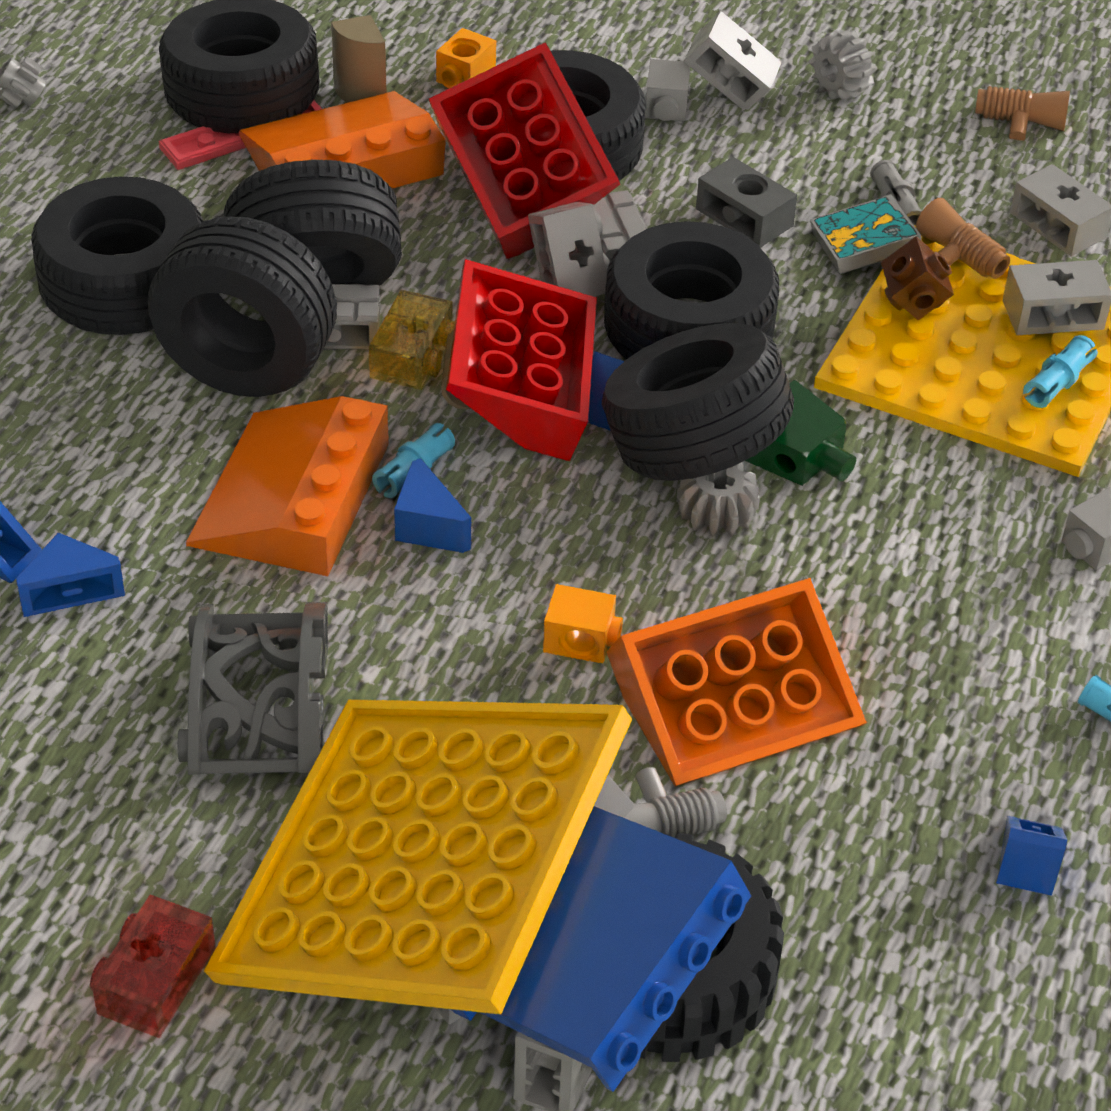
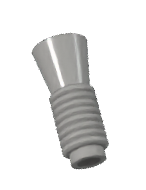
[625,767,727,838]

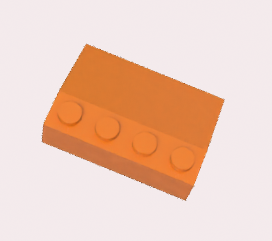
[240,91,446,189]
[186,396,389,576]
[606,578,867,787]

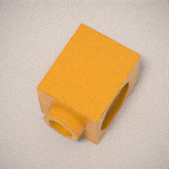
[436,28,496,88]
[543,584,623,664]

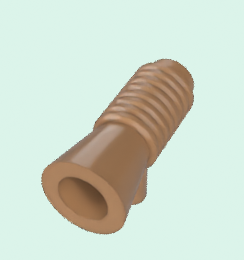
[975,86,1070,141]
[916,198,1010,279]

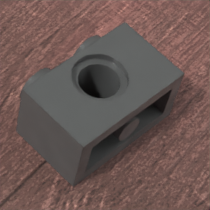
[696,157,797,248]

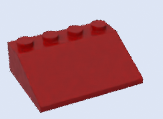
[428,42,620,259]
[446,259,597,461]

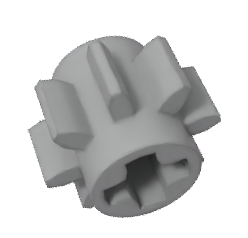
[0,56,46,107]

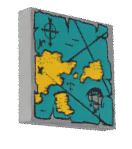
[810,194,922,274]

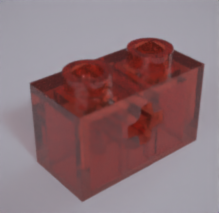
[90,894,216,1039]

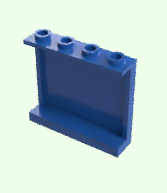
[451,806,751,1092]

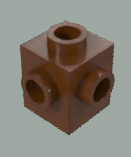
[881,236,954,320]

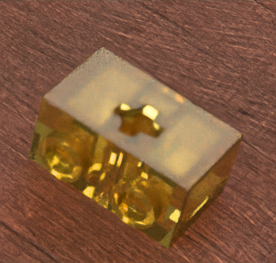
[369,290,455,390]

